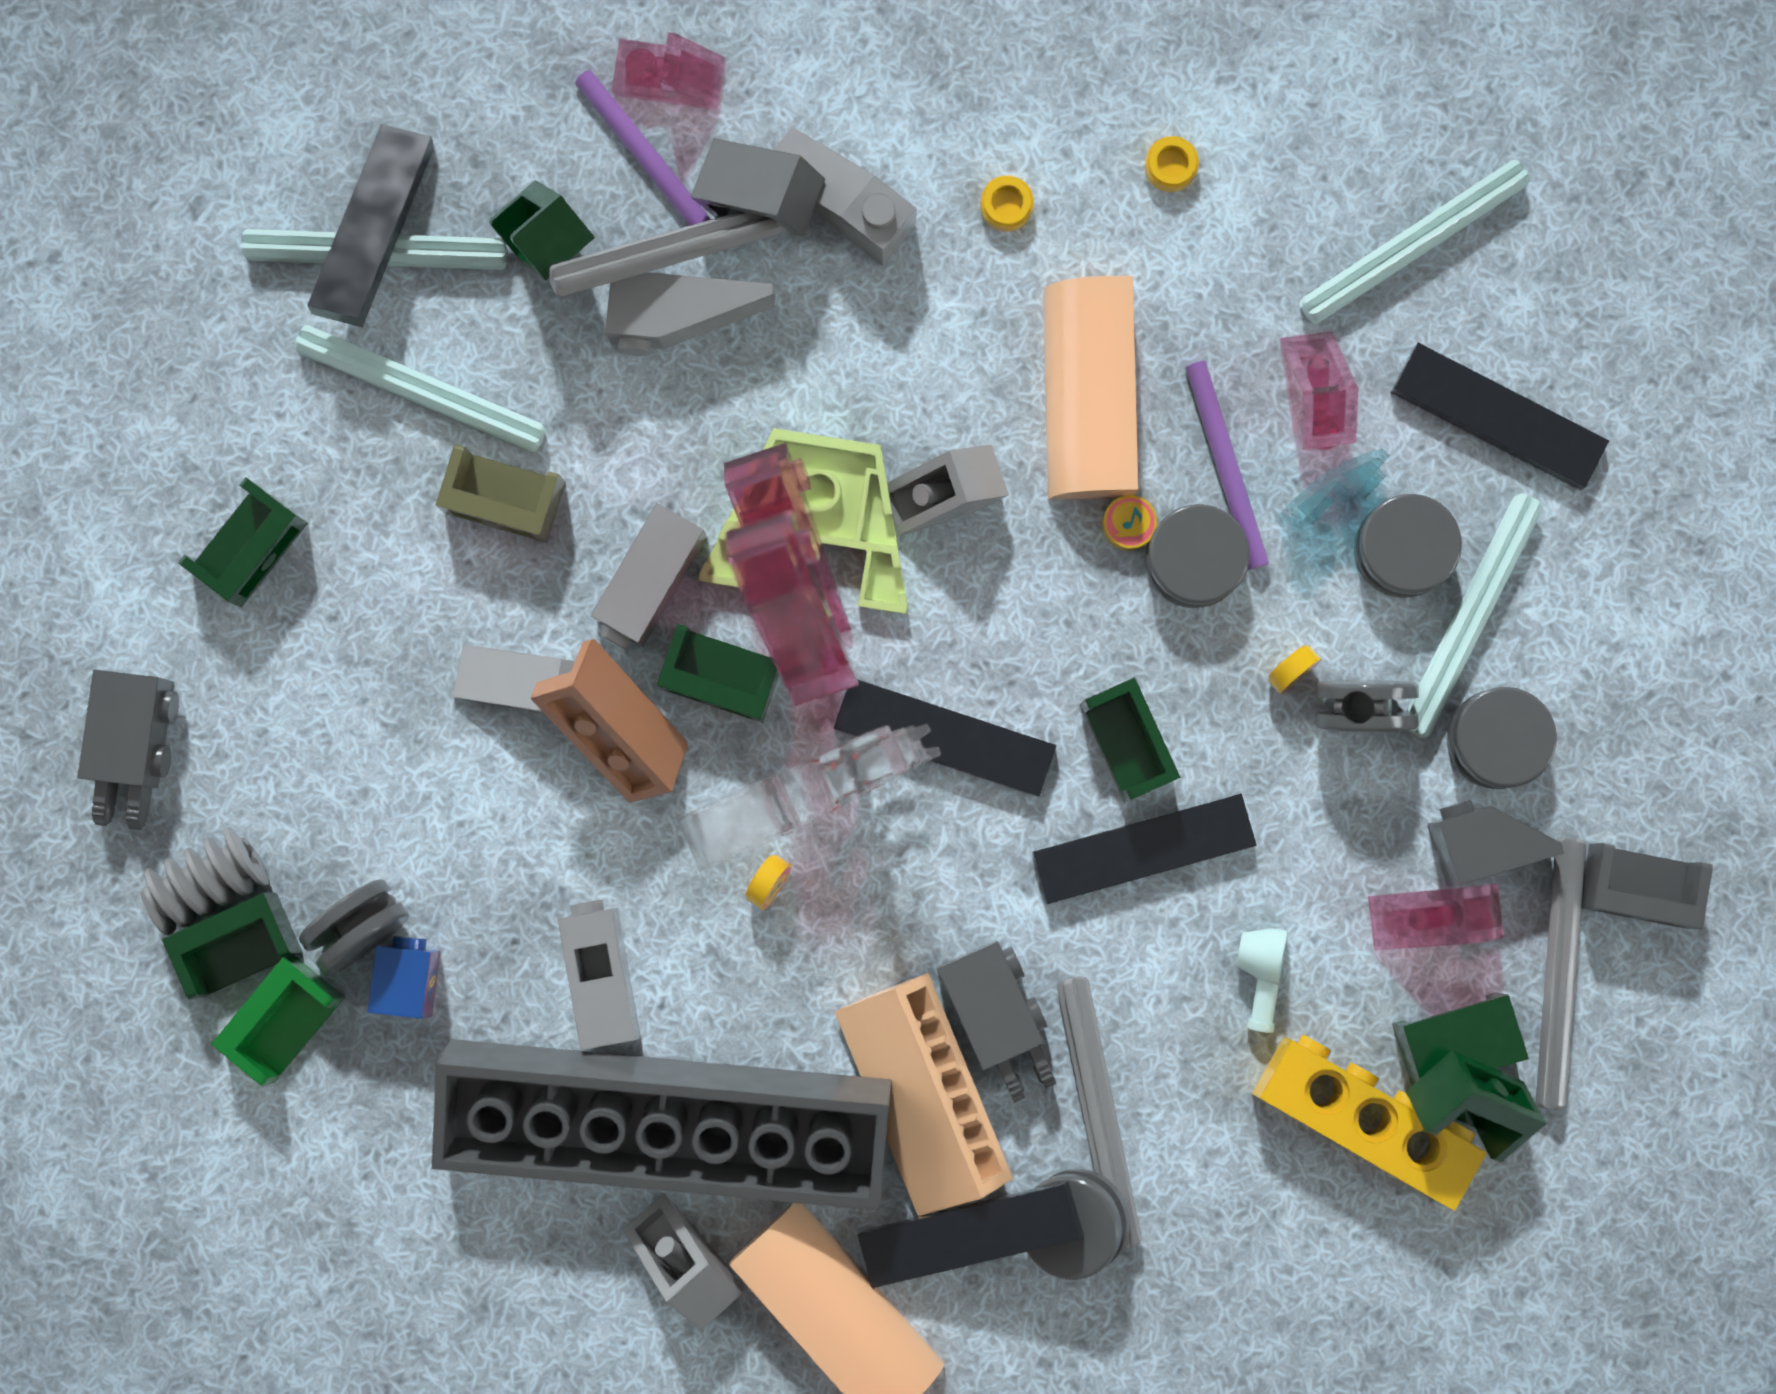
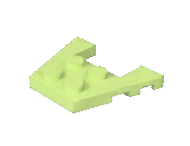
[698,428,908,614]

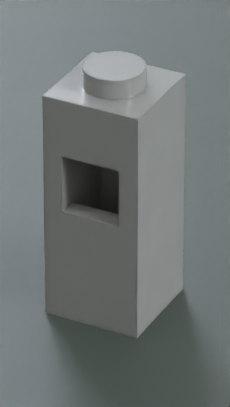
[590,503,707,650]
[557,900,641,1050]

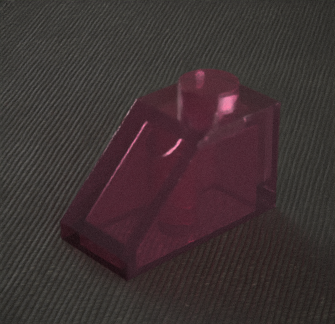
[1280,331,1359,450]
[1368,883,1504,950]

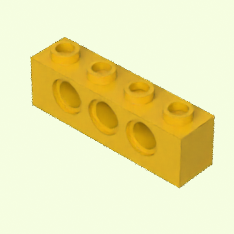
[1252,1034,1487,1211]

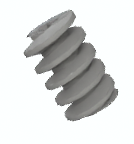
[141,827,269,936]

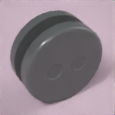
[1354,494,1462,598]
[1145,504,1250,608]
[1315,680,1419,732]
[1447,687,1557,789]
[299,879,409,975]
[1027,1169,1130,1280]

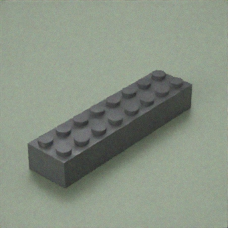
[431,1039,891,1211]

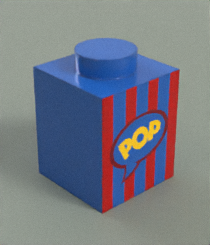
[367,936,441,1019]

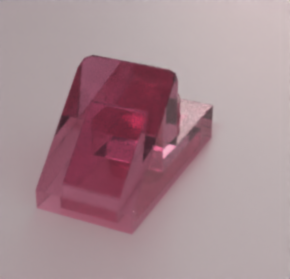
[612,32,725,110]

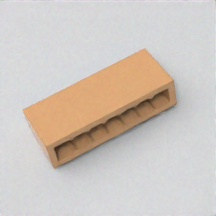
[1043,276,1138,500]
[834,973,1013,1216]
[729,1202,945,1394]

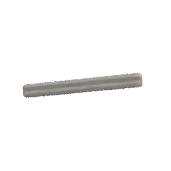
[549,211,788,297]
[1535,838,1586,1110]
[1057,976,1142,1249]

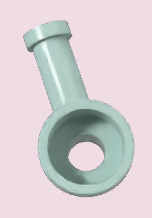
[1237,929,1288,1033]

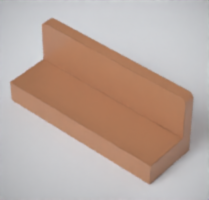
[530,639,688,803]

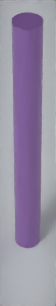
[575,70,712,226]
[1185,361,1269,570]

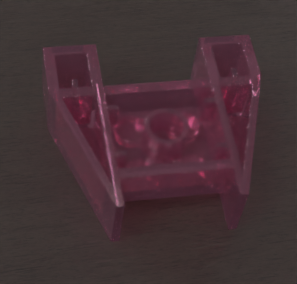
[724,442,859,706]

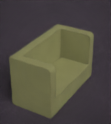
[435,444,566,543]

